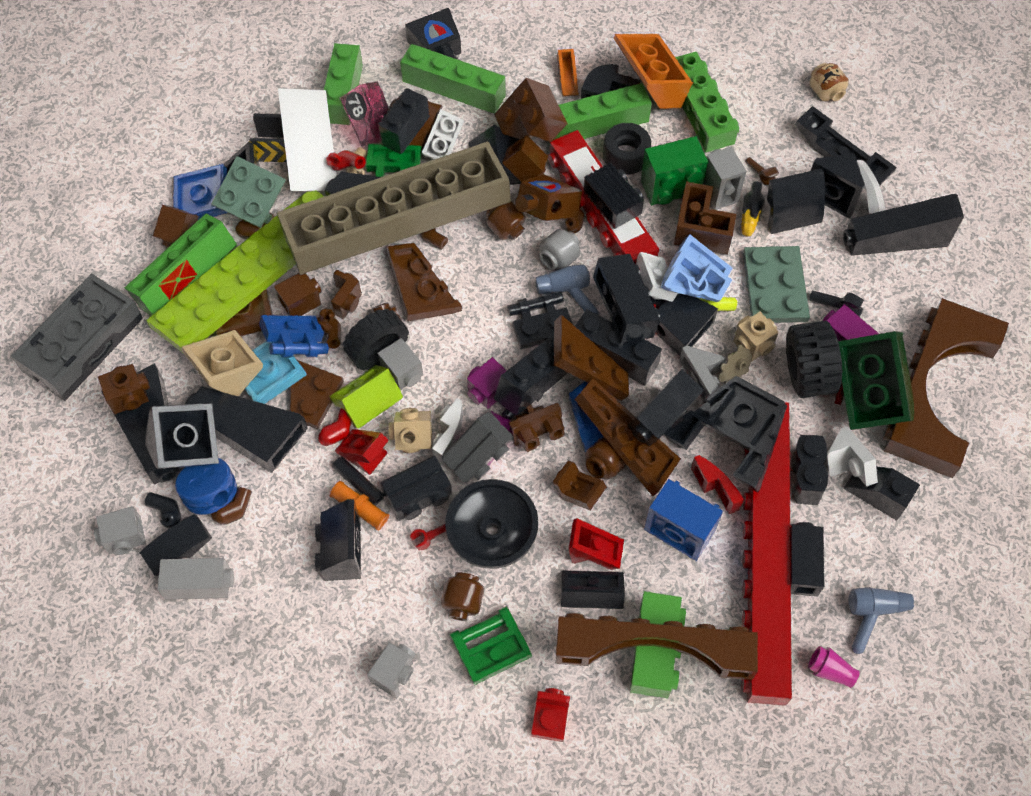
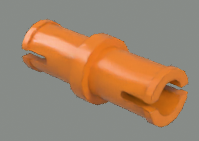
[329,481,390,531]

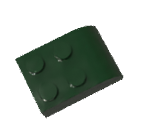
[838,331,914,430]

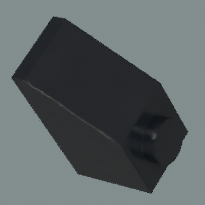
[843,466,920,521]

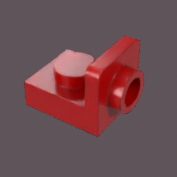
[531,688,570,742]

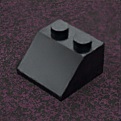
[315,499,361,581]

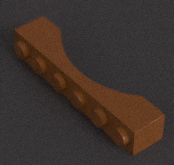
[555,613,758,680]

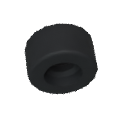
[603,123,651,175]

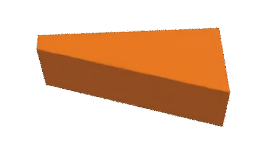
[557,49,579,97]

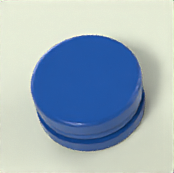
[175,458,237,515]

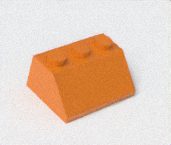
[614,34,693,109]

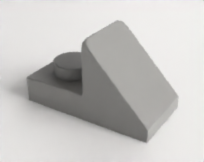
[679,346,727,403]

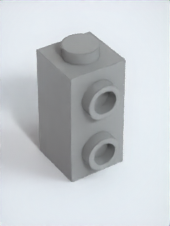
[158,558,234,600]

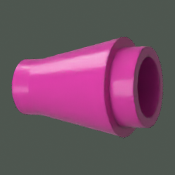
[808,646,860,688]

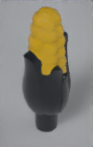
[741,181,765,237]

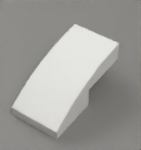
[857,160,886,214]

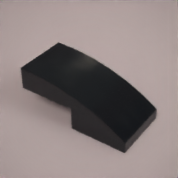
[139,514,212,577]

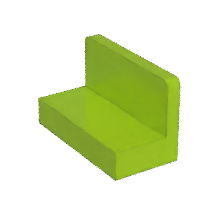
[330,365,403,428]

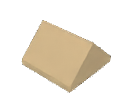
[182,330,263,396]

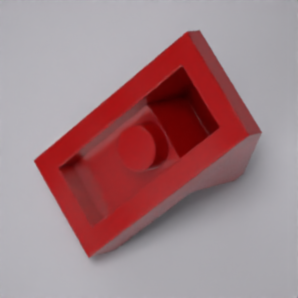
[335,429,389,475]
[568,518,624,570]

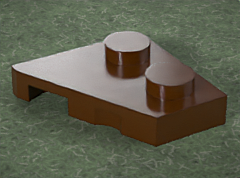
[290,360,344,430]

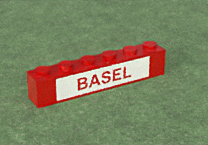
[548,130,659,265]

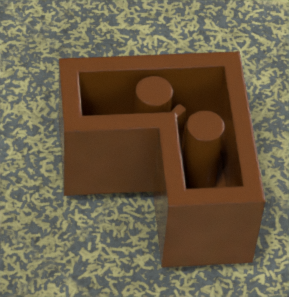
[494,78,568,142]
[674,182,737,255]

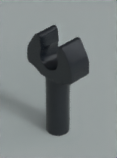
[809,290,864,317]

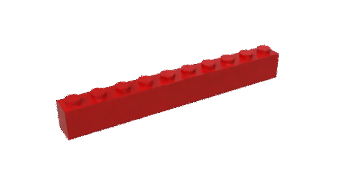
[741,402,792,706]

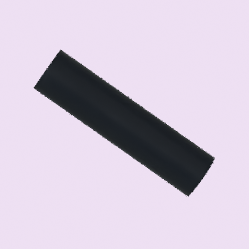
[332,456,385,506]

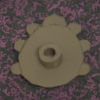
[718,345,752,384]

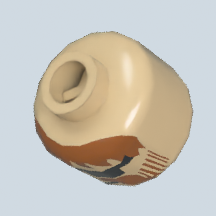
[810,63,849,101]

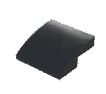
[767,168,825,234]

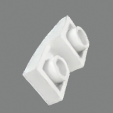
[421,109,464,160]
[432,398,463,466]

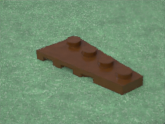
[574,379,681,497]

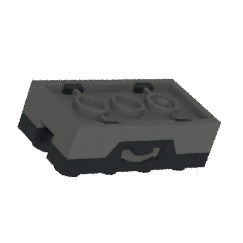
[11,273,143,401]

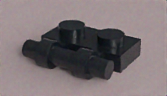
[507,292,573,349]

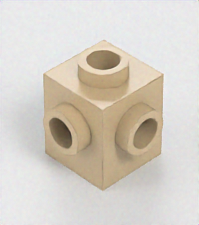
[733,311,779,362]
[389,408,432,453]

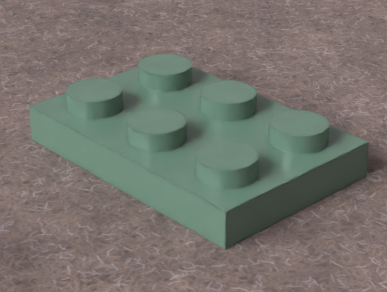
[743,246,810,323]

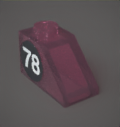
[340,81,388,147]

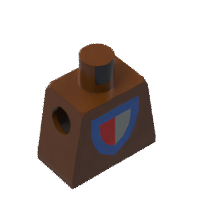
[515,174,582,221]

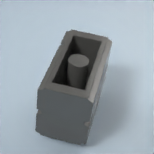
[442,412,513,483]

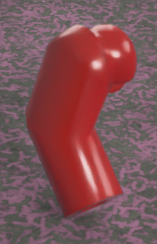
[326,150,366,171]
[318,408,351,446]

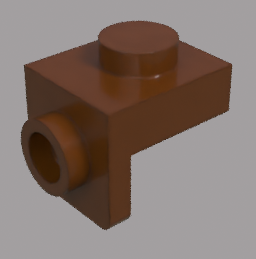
[331,270,362,320]
[553,460,607,511]

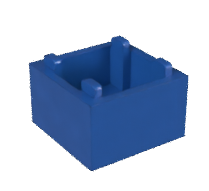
[644,479,723,561]

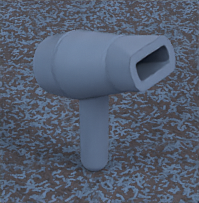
[535,264,599,315]
[848,587,914,654]

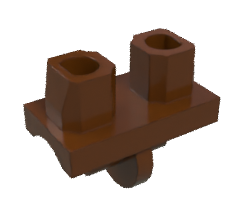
[509,403,565,452]

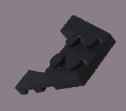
[663,376,787,492]

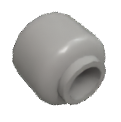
[539,229,580,270]

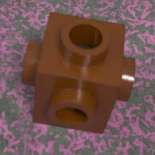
[98,363,150,414]

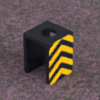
[249,113,287,162]

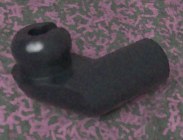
[145,492,181,528]

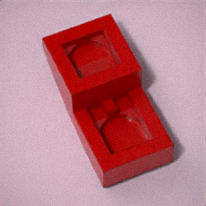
[691,455,744,515]

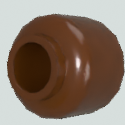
[485,201,526,240]
[585,436,627,480]
[440,572,485,621]

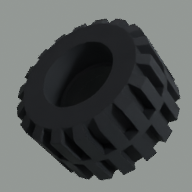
[786,320,842,398]

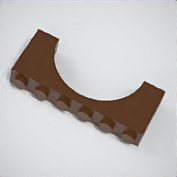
[882,298,1009,478]

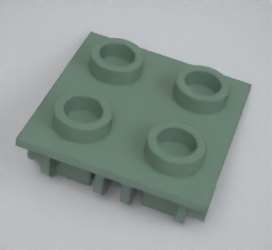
[211,156,286,228]

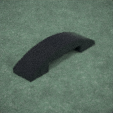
[795,106,897,186]

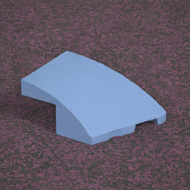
[661,234,732,302]

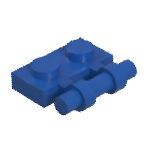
[259,315,329,358]

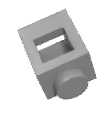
[367,642,416,699]

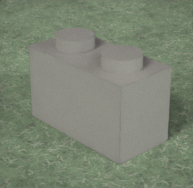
[703,146,747,210]

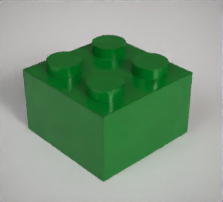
[640,136,708,206]

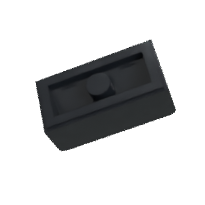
[561,570,625,609]

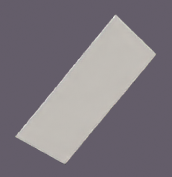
[278,88,337,191]

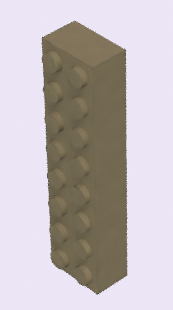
[277,141,511,275]

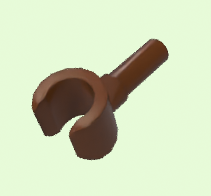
[746,157,779,185]

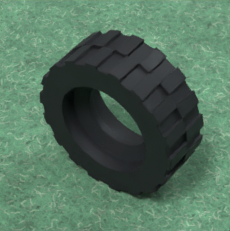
[343,309,409,370]

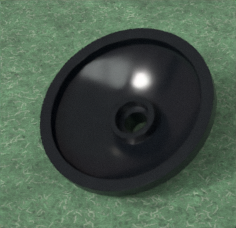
[445,479,538,569]

